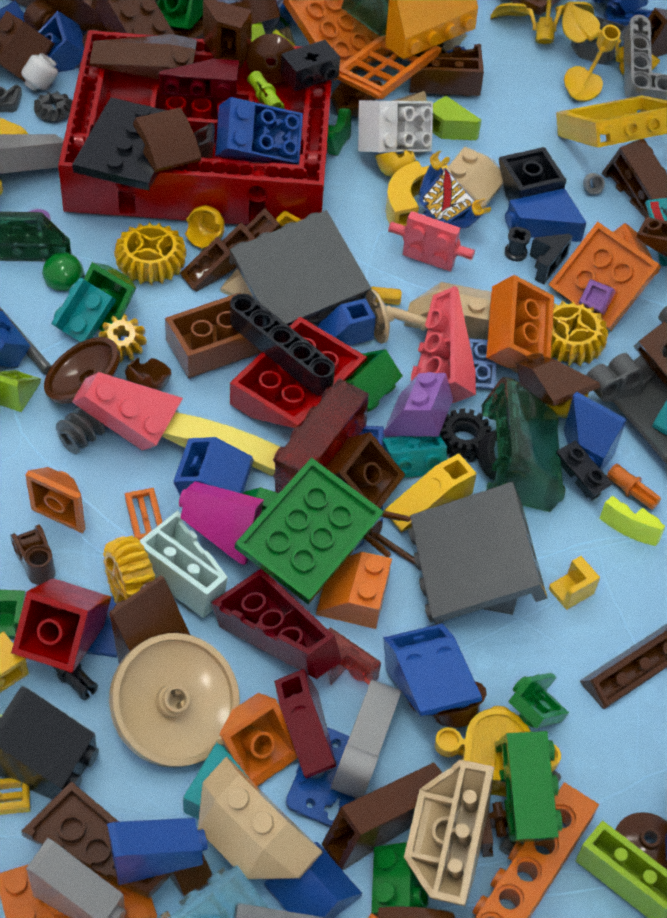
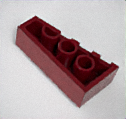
[211,569,342,679]

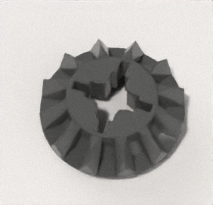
[34,91,72,121]

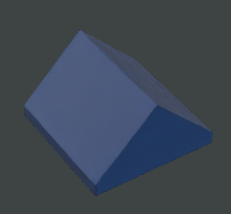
[264,842,362,918]

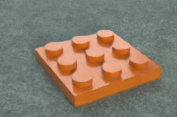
[549,221,661,331]

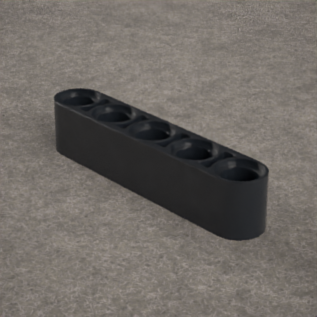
[230,293,335,396]

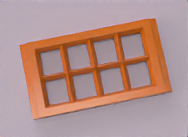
[335,32,442,100]

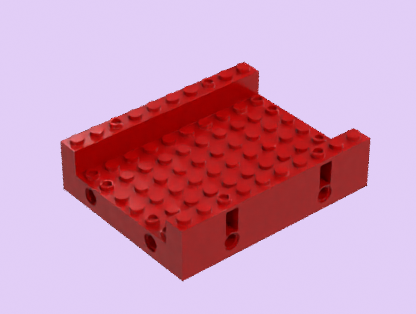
[58,30,332,225]

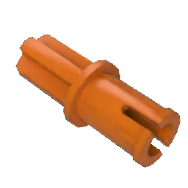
[606,463,661,510]

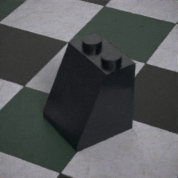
[0,686,99,800]

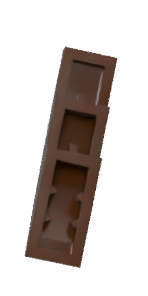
[180,208,282,291]

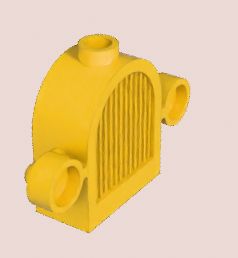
[434,706,561,797]

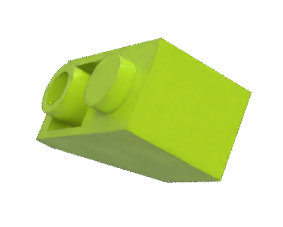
[432,95,482,140]

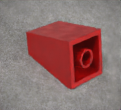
[11,578,112,673]

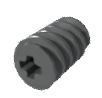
[56,407,108,454]

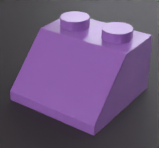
[384,372,453,437]

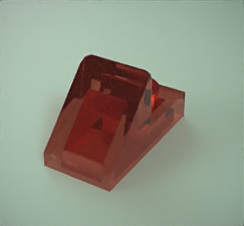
[328,627,381,685]

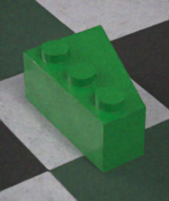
[494,731,562,843]

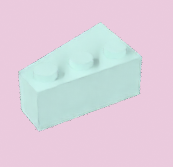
[140,510,228,618]

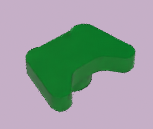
[327,108,351,156]

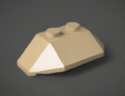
[447,146,503,209]
[404,282,491,340]
[198,757,323,880]
[404,760,494,906]

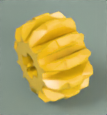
[99,314,147,363]

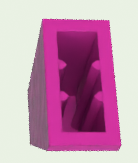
[179,481,264,565]

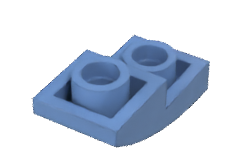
[469,338,496,390]

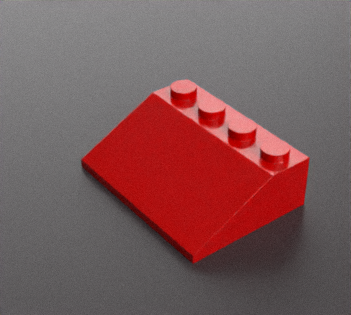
[230,317,367,429]

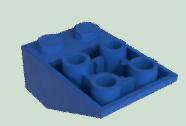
[215,97,303,165]
[383,623,482,716]

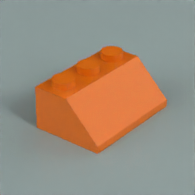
[486,275,554,368]

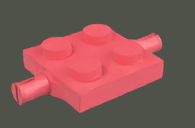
[388,211,475,272]

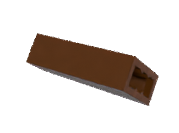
[322,762,442,870]

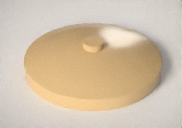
[109,633,240,768]

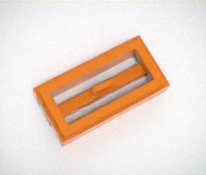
[124,487,162,540]

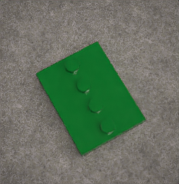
[234,458,384,605]

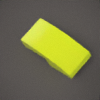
[599,496,666,546]

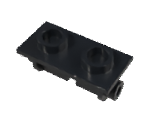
[555,440,613,501]

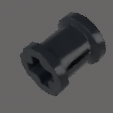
[504,227,531,262]

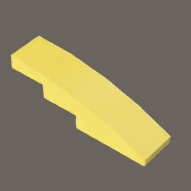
[162,412,284,476]

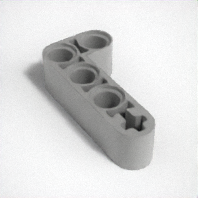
[624,15,667,100]
[331,679,402,799]

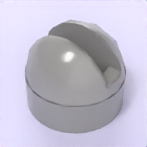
[583,173,605,194]

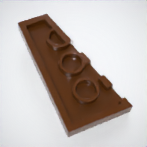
[21,781,174,899]

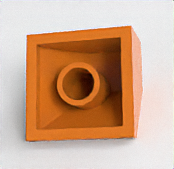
[25,467,86,533]
[219,693,298,786]

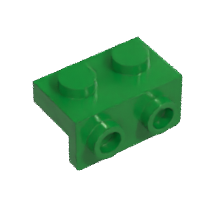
[508,673,569,729]
[371,842,428,916]

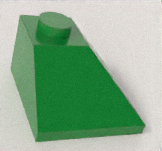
[84,262,136,331]

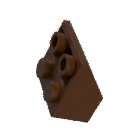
[203,0,252,69]

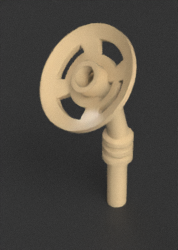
[366,290,428,344]

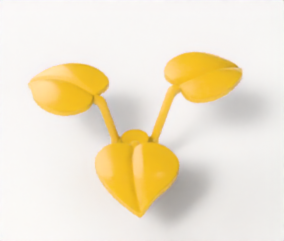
[490,0,594,44]
[562,2,660,102]

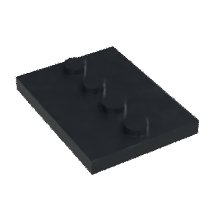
[72,97,167,191]

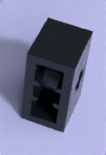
[280,40,340,92]

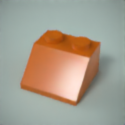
[316,552,392,629]

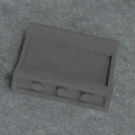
[229,210,372,326]
[408,482,548,625]

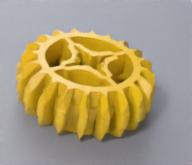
[114,221,186,286]
[551,300,608,366]
[103,535,156,604]

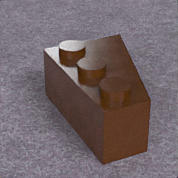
[409,44,484,96]
[601,138,667,218]

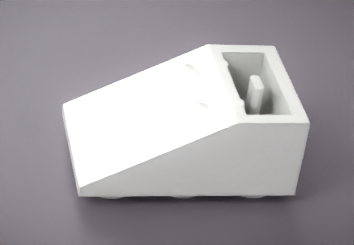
[358,101,433,152]

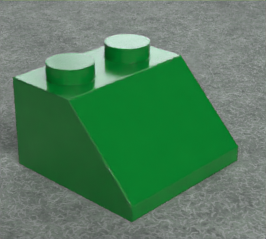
[330,349,403,412]

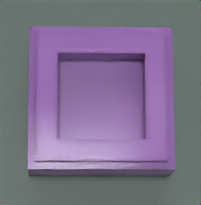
[579,279,616,315]

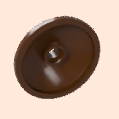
[44,337,120,404]

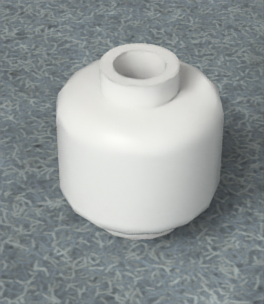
[21,53,58,91]

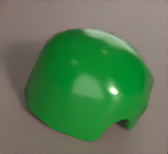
[42,252,85,291]

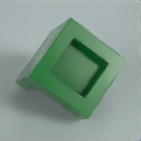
[0,589,26,639]

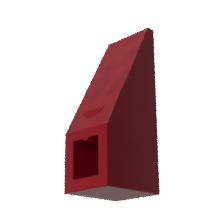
[159,58,239,100]
[274,669,337,779]

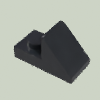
[530,234,573,284]

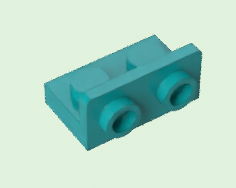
[51,277,116,342]
[383,434,447,478]

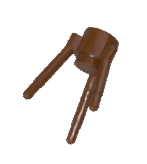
[364,511,416,564]

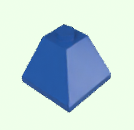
[563,392,627,471]

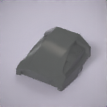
[571,15,628,64]

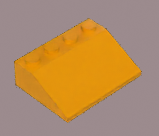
[385,0,478,60]

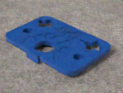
[286,727,356,827]

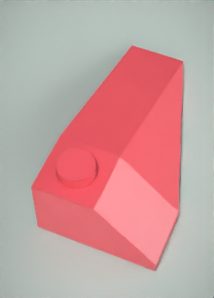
[411,286,476,403]

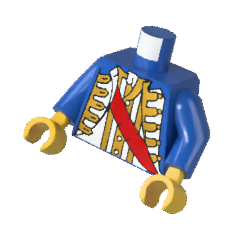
[418,151,491,229]

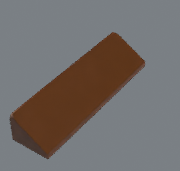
[580,624,667,709]

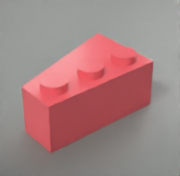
[72,372,183,451]

